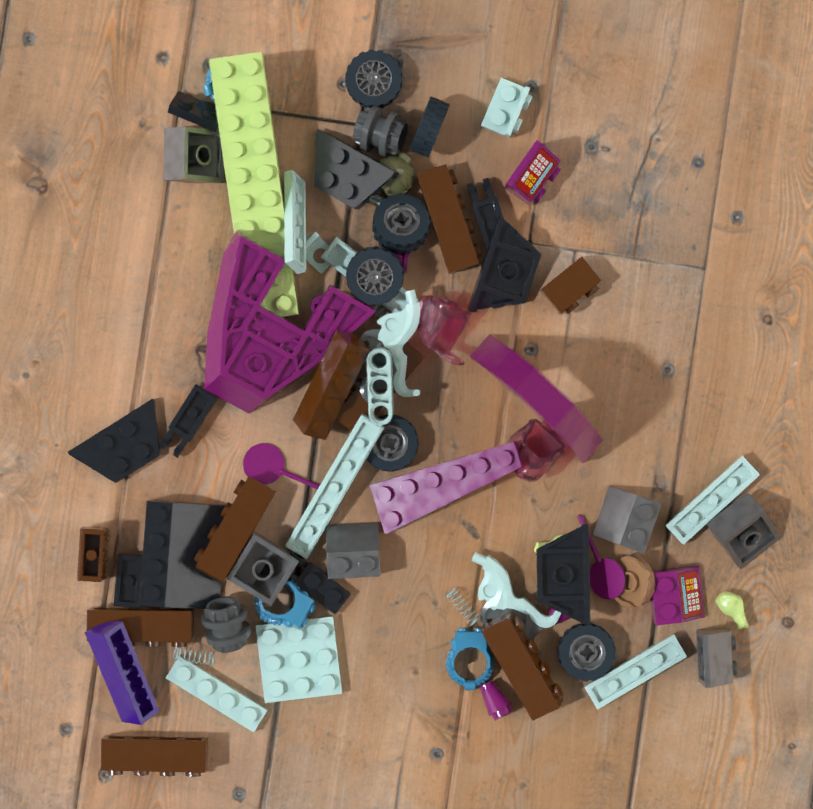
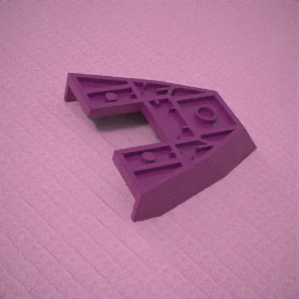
[204,230,376,413]
[469,334,603,463]

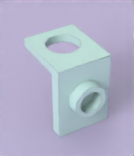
[306,232,330,274]

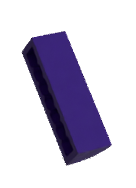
[85,621,159,725]

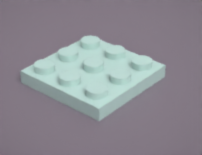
[256,616,342,703]

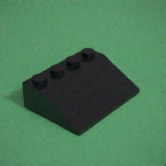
[139,500,226,609]

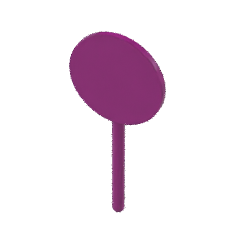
[243,443,320,490]
[577,514,626,600]

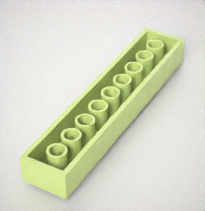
[209,52,299,317]

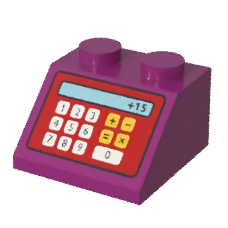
[504,140,561,206]
[650,565,705,626]

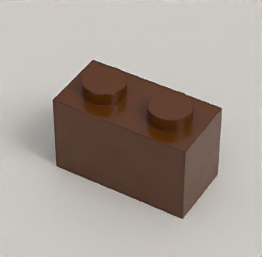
[540,257,602,315]

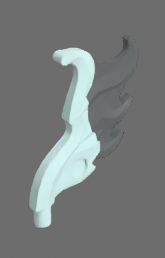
[360,290,420,402]
[472,552,561,655]

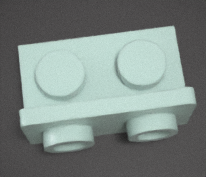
[481,78,533,138]

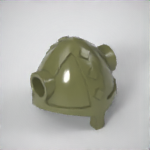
[379,153,415,196]

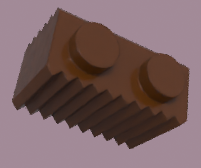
[77,527,110,582]

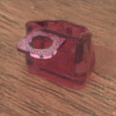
[417,295,472,366]
[506,419,565,482]

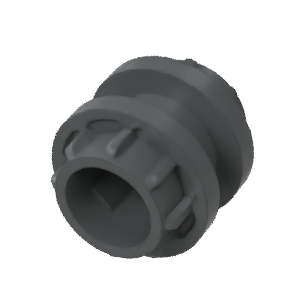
[353,106,408,157]
[201,596,251,653]

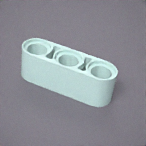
[367,347,394,425]

